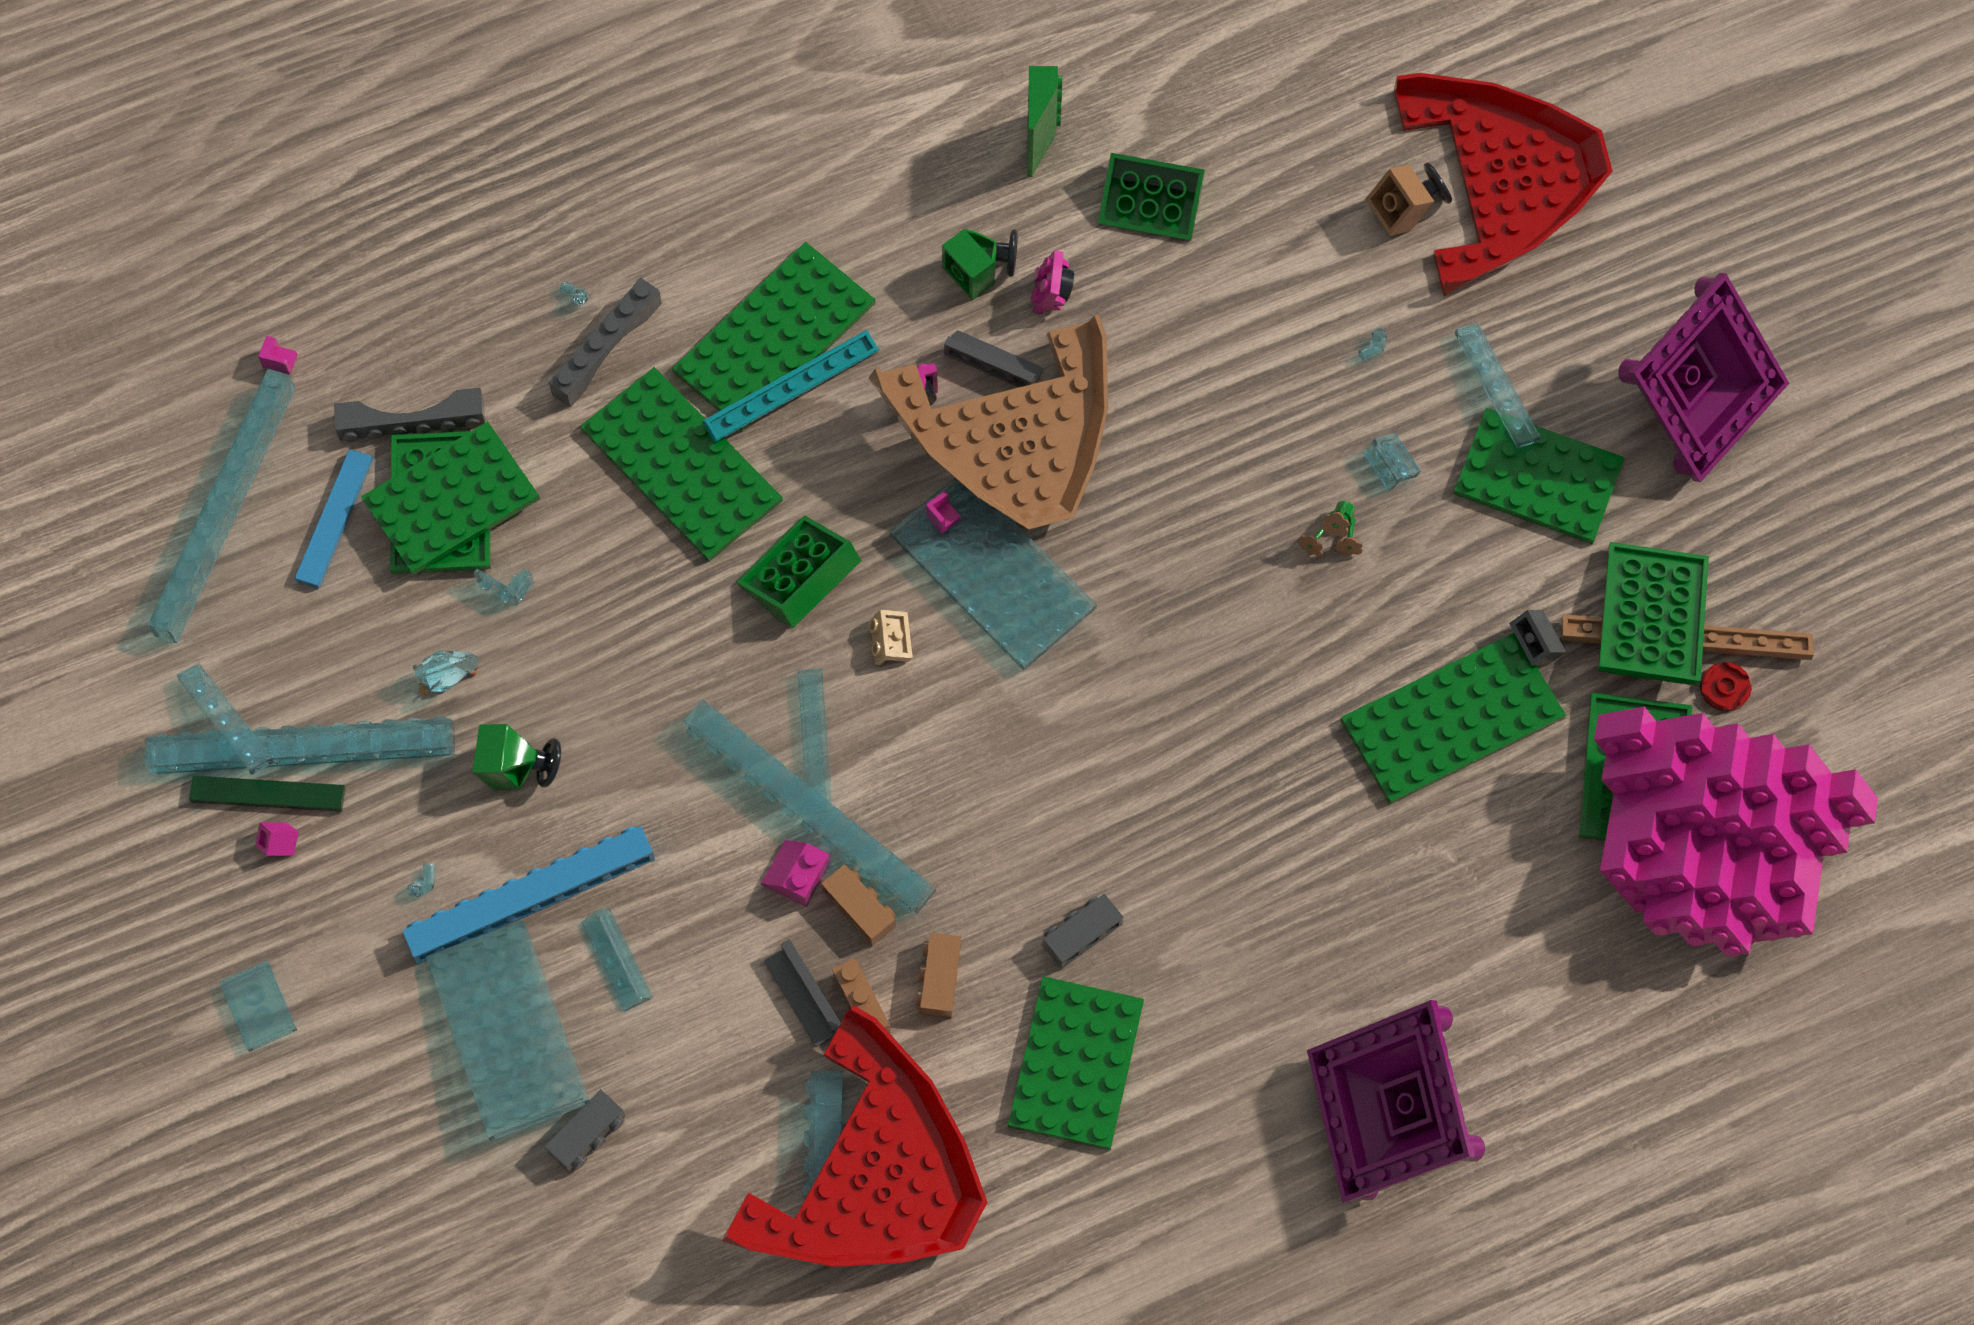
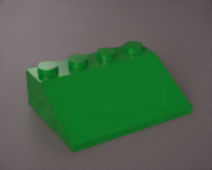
[1027,66,1062,177]
[1098,153,1206,240]
[736,515,862,628]

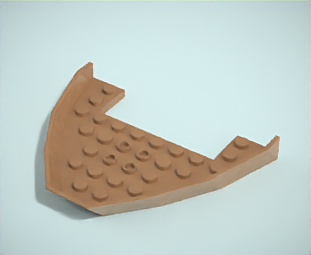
[868,314,1108,530]

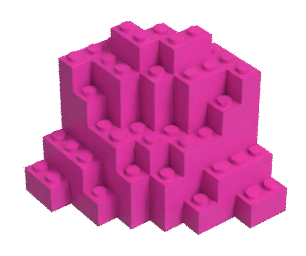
[1594,707,1878,957]

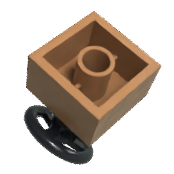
[1365,163,1452,236]

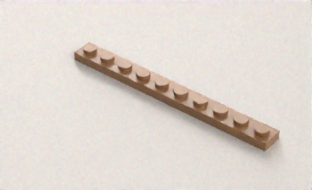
[1561,614,1814,660]

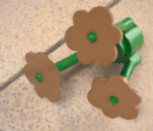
[1298,501,1363,557]

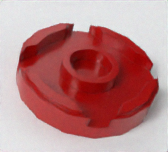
[1700,662,1752,711]

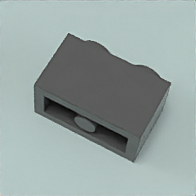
[1509,610,1566,666]

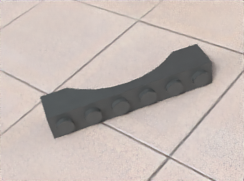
[549,277,662,408]
[334,388,486,441]

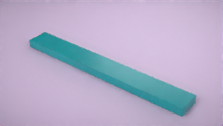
[702,330,879,443]

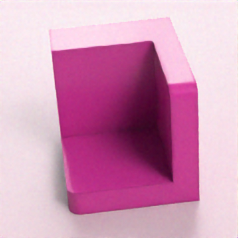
[258,336,298,374]
[926,491,961,534]
[255,822,299,856]

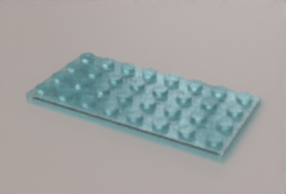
[890,477,1097,671]
[426,920,590,1141]

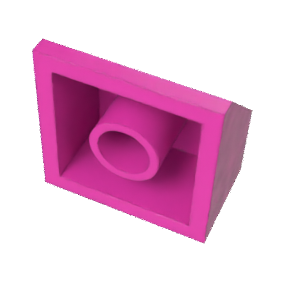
[761,840,831,907]

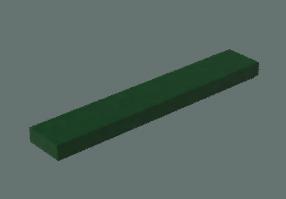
[189,776,346,812]

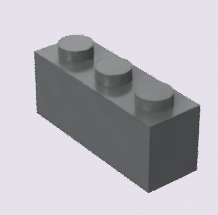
[1043,894,1123,969]
[545,1089,625,1173]

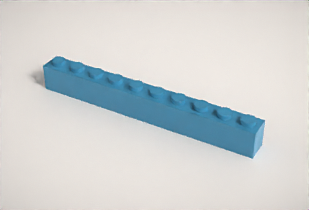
[402,826,655,965]

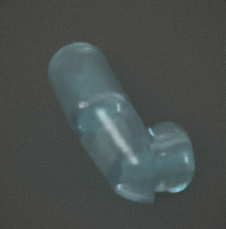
[560,281,589,305]
[1359,328,1387,361]
[407,864,436,897]

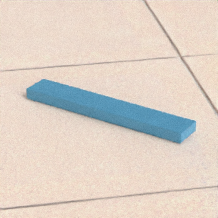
[295,449,373,588]

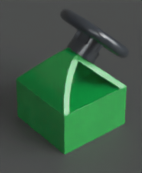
[942,229,1018,301]
[472,724,562,790]

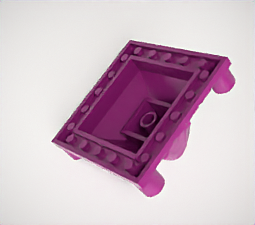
[1618,273,1790,482]
[1307,1000,1485,1203]

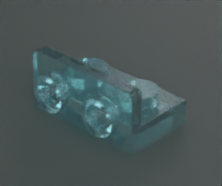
[1364,433,1421,491]

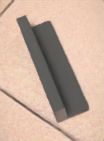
[944,330,1043,387]
[765,939,840,1047]

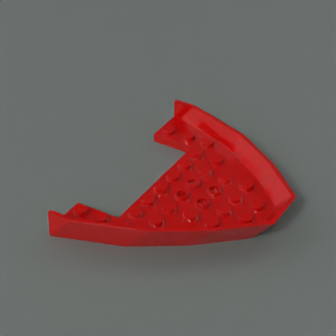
[1394,73,1613,296]
[721,1005,988,1267]

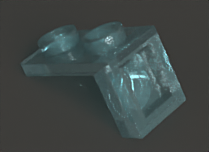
[474,568,534,606]

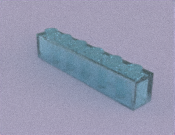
[803,1071,843,1199]

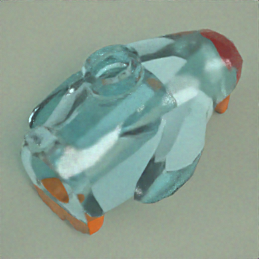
[412,651,479,694]

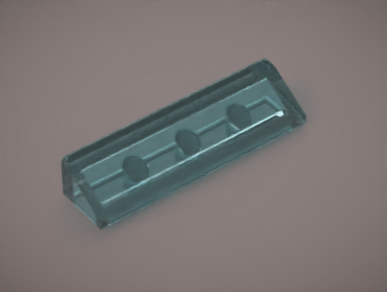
[582,909,653,1011]

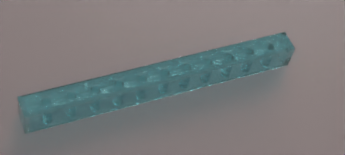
[148,369,296,643]
[683,699,936,914]
[145,716,455,774]

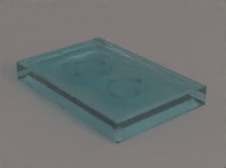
[219,960,297,1052]

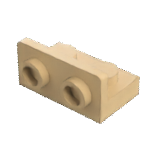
[869,610,913,665]

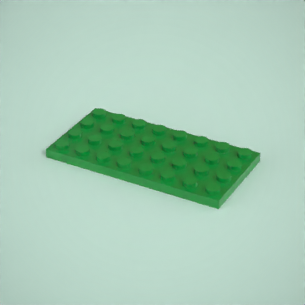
[672,242,876,432]
[580,367,783,562]
[1340,633,1566,805]

